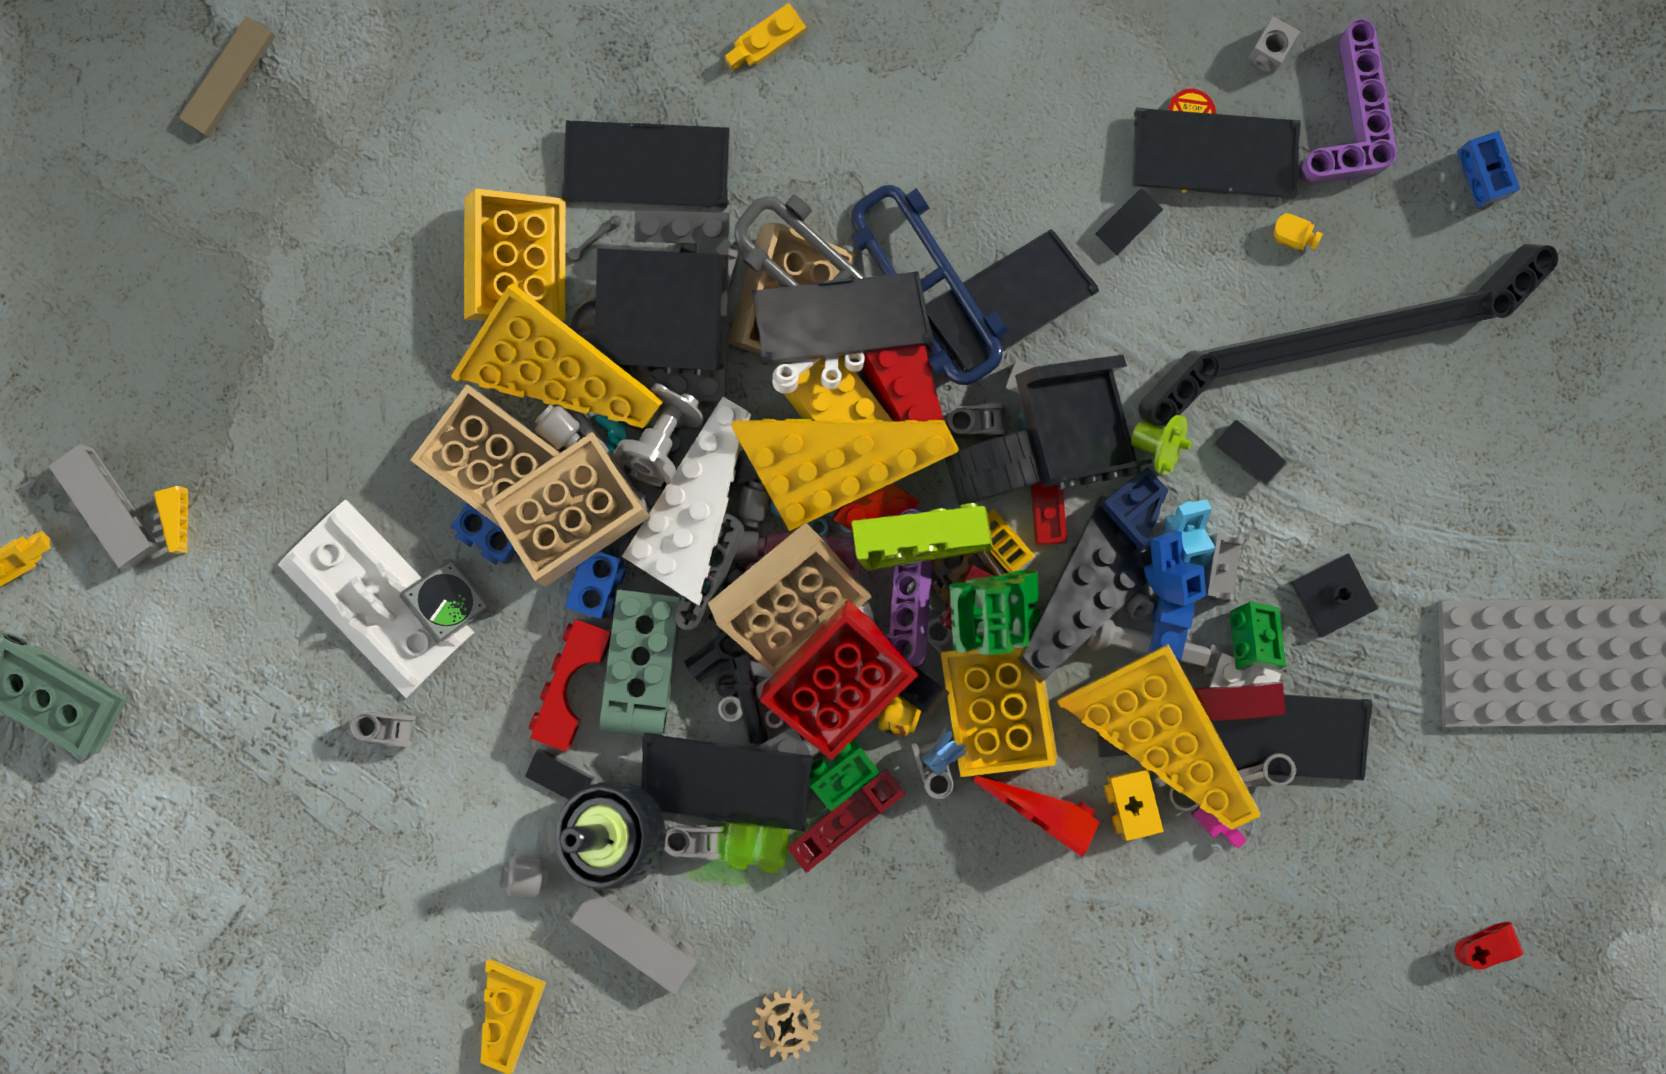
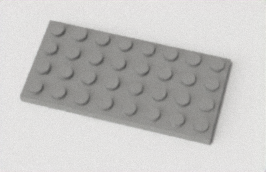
[1438,599,1666,727]

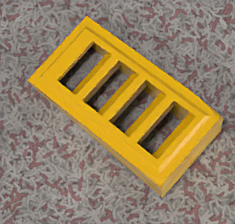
[154,486,188,554]
[988,509,1035,573]

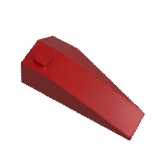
[970,775,1100,857]

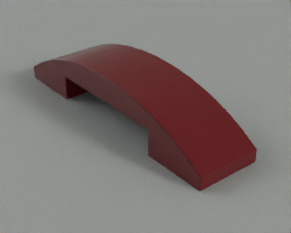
[1193,682,1285,721]
[787,769,905,873]

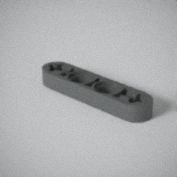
[675,514,744,633]

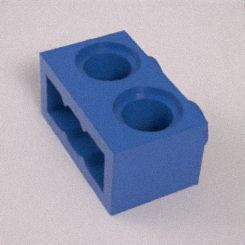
[1457,131,1520,208]
[451,503,516,565]
[565,552,627,619]

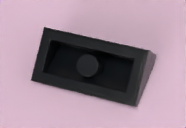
[525,749,595,800]

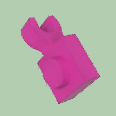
[1191,805,1247,849]

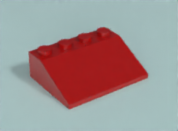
[760,599,918,760]

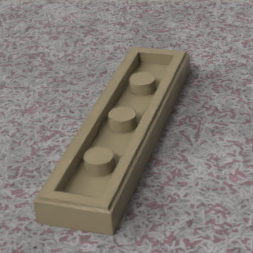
[179,16,275,137]

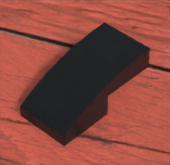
[1095,188,1164,255]
[1215,420,1287,486]

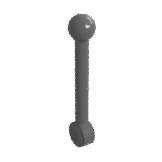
[568,215,621,261]

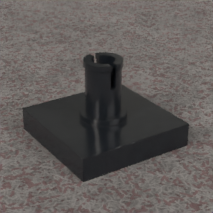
[1291,553,1378,637]

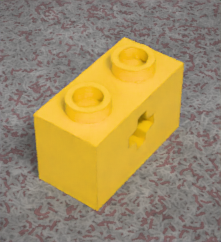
[1104,767,1164,841]

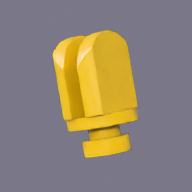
[1273,213,1323,251]

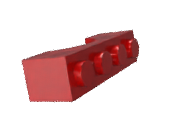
[529,619,612,752]

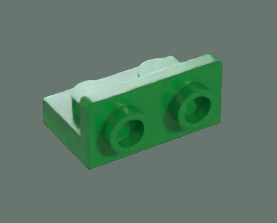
[1229,601,1286,671]
[809,738,880,812]

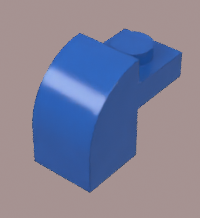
[1144,530,1206,606]
[1148,595,1194,660]

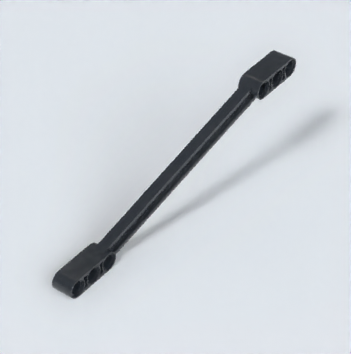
[1138,244,1559,427]

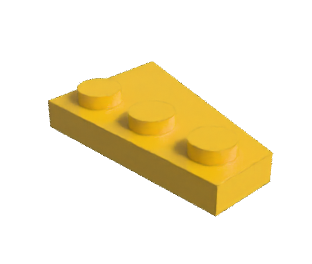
[481,959,546,1074]

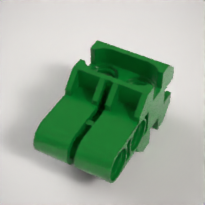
[950,570,1040,655]

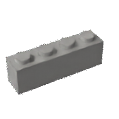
[48,444,161,569]
[570,888,699,995]

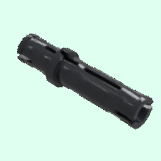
[729,650,768,745]

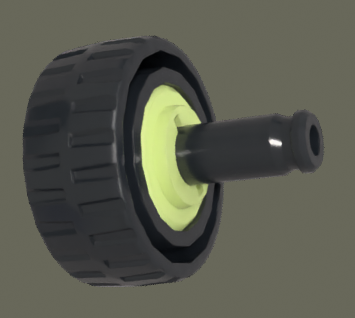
[555,781,666,890]

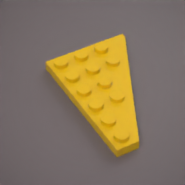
[451,283,664,428]
[730,419,959,531]
[1057,644,1261,830]

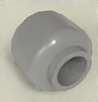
[534,404,581,450]
[500,856,548,899]

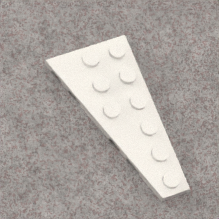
[622,397,752,606]

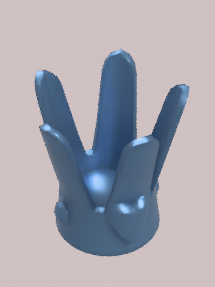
[922,729,968,775]

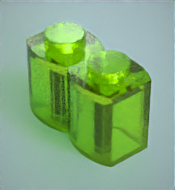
[722,822,790,873]

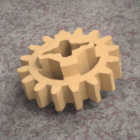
[752,987,821,1060]

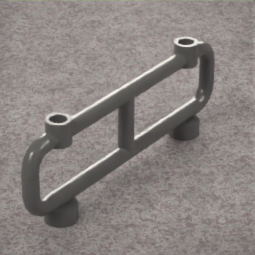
[734,195,928,352]

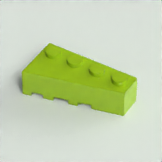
[852,503,993,571]

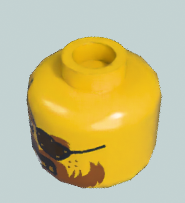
[876,694,921,738]

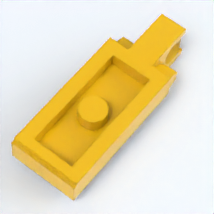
[725,3,807,71]
[0,530,51,587]

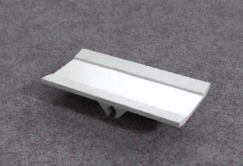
[278,500,475,698]

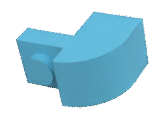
[1164,499,1215,567]

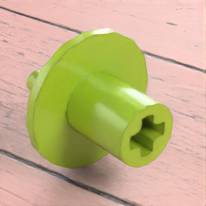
[1131,415,1192,475]

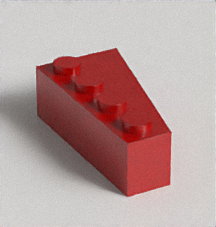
[857,346,944,422]

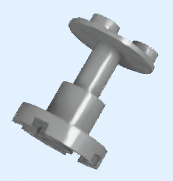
[613,384,703,487]

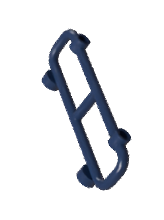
[851,185,1009,385]

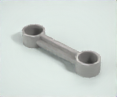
[1170,753,1296,811]

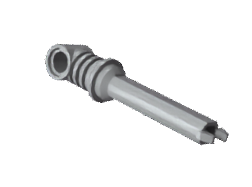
[1042,601,1220,675]

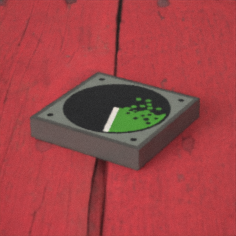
[399,559,490,645]

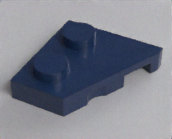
[1101,467,1168,551]

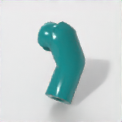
[594,414,626,453]

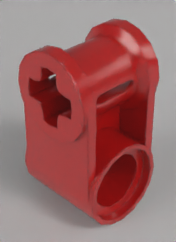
[1454,921,1524,970]

